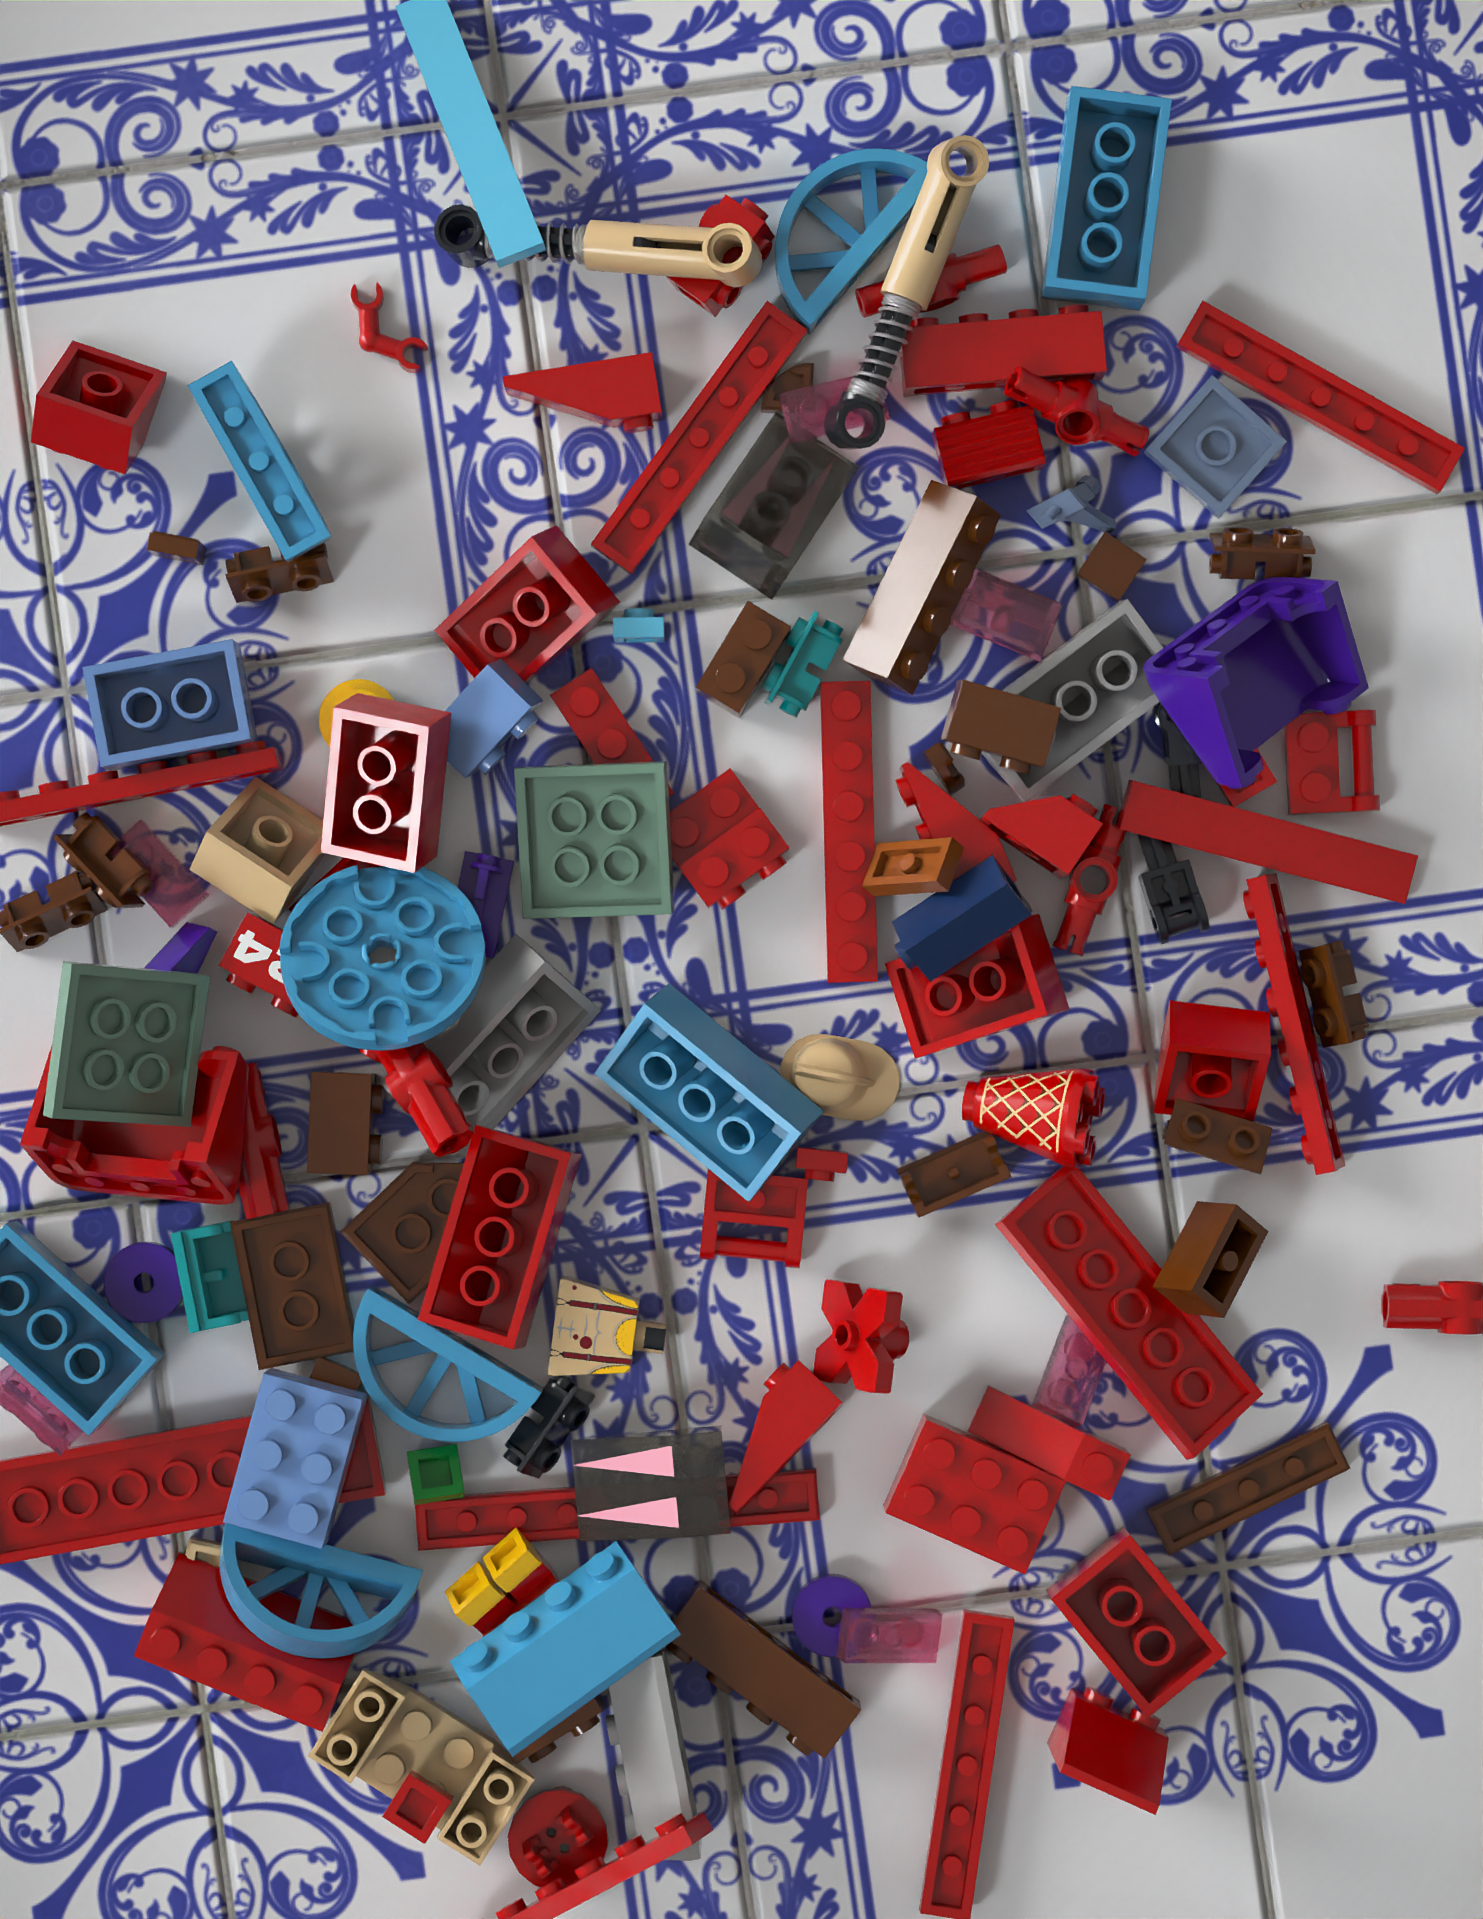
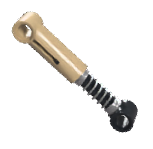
[824,135,990,450]
[434,204,762,287]

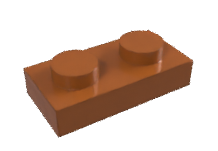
[862,837,964,896]

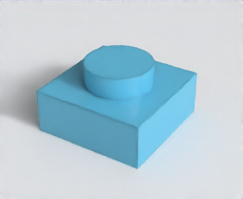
[613,608,665,643]

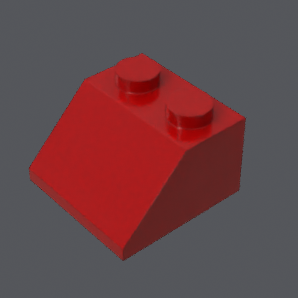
[30,340,167,475]
[979,794,1103,879]
[1153,1000,1271,1122]

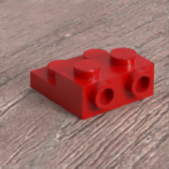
[670,768,790,910]

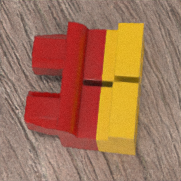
[445,1528,560,1636]

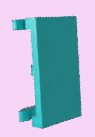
[171,1221,249,1333]

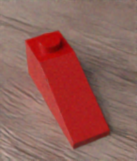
[502,352,663,433]
[729,1360,843,1516]
[967,1385,1131,1501]

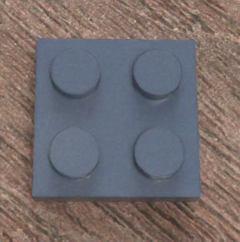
[1144,375,1287,519]

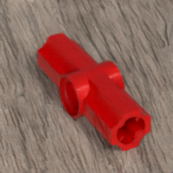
[375,1042,475,1158]
[239,1062,290,1219]
[1381,1281,1483,1335]

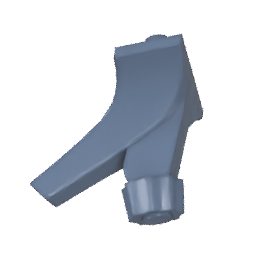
[1026,475,1116,533]

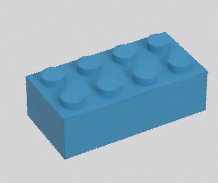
[1041,86,1172,311]
[0,1220,166,1436]

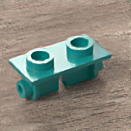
[762,611,844,718]

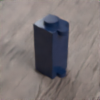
[892,855,1033,982]

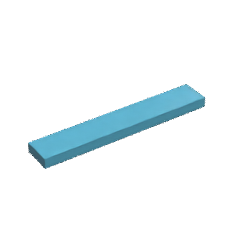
[395,0,546,268]

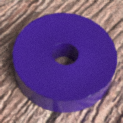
[104,1241,183,1323]
[792,1574,873,1657]

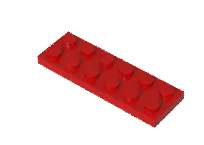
[995,1165,1263,1460]

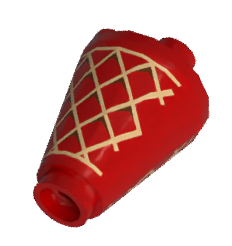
[962,1068,1105,1169]

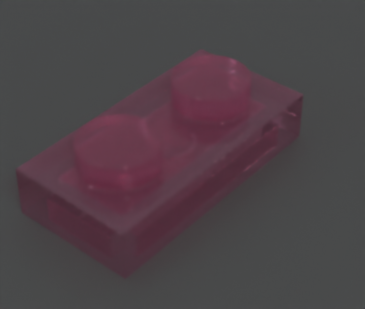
[779,375,890,444]
[110,820,210,928]
[1031,1315,1106,1427]
[0,1364,85,1456]
[837,1608,943,1663]

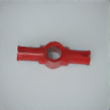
[855,244,1007,318]
[1004,366,1149,457]
[1052,804,1127,957]

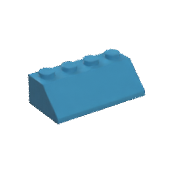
[594,983,824,1202]
[449,1541,681,1757]

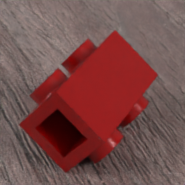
[666,195,775,318]

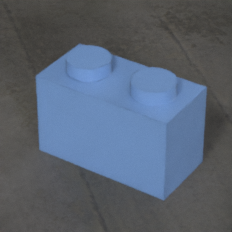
[445,659,544,778]

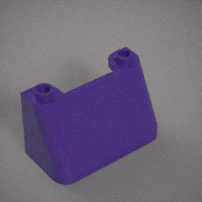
[1143,577,1369,789]

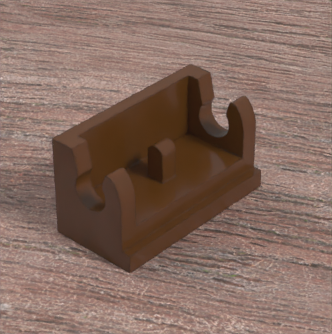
[896,1131,1012,1218]

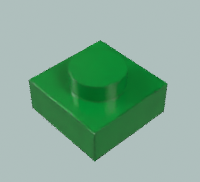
[407,1444,465,1505]

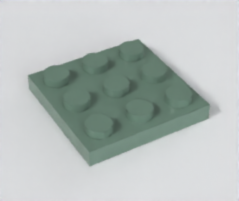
[514,761,675,919]
[43,961,210,1127]

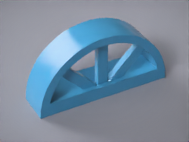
[775,148,928,334]
[187,360,333,562]
[353,1285,544,1442]
[219,1523,423,1659]

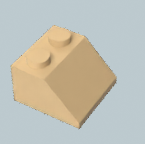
[189,776,325,925]

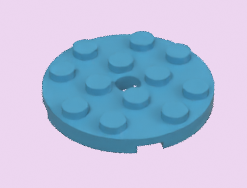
[279,865,486,1051]

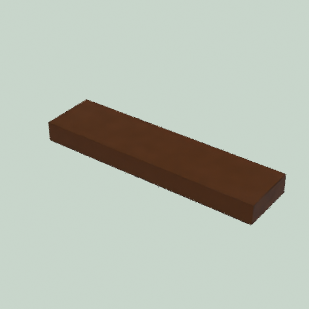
[1146,1422,1351,1555]

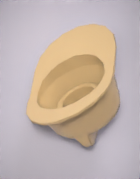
[780,1034,900,1121]

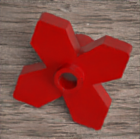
[813,1279,909,1394]

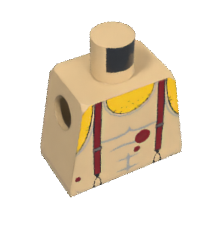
[548,1276,667,1376]

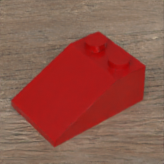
[434,525,620,684]
[885,914,1070,1059]
[1047,1686,1169,1815]

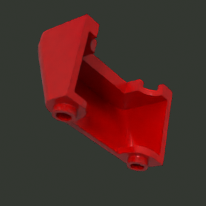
[20,1046,249,1205]

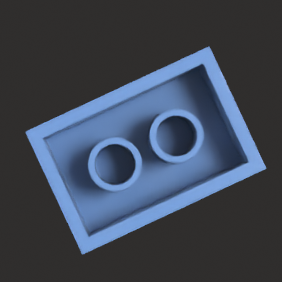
[82,639,258,771]
[223,1368,368,1549]

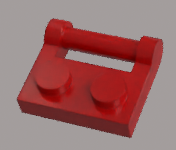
[1284,710,1380,815]
[699,1169,808,1268]

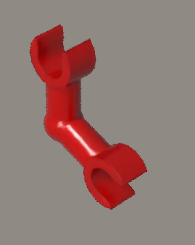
[350,282,428,373]

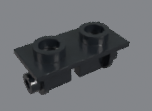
[503,1375,596,1478]

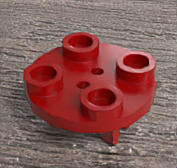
[508,1786,609,1887]

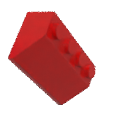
[418,1125,582,1350]
[133,1551,356,1732]

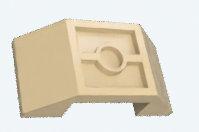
[308,1668,535,1866]

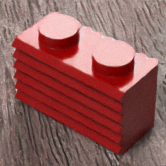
[932,400,1046,490]

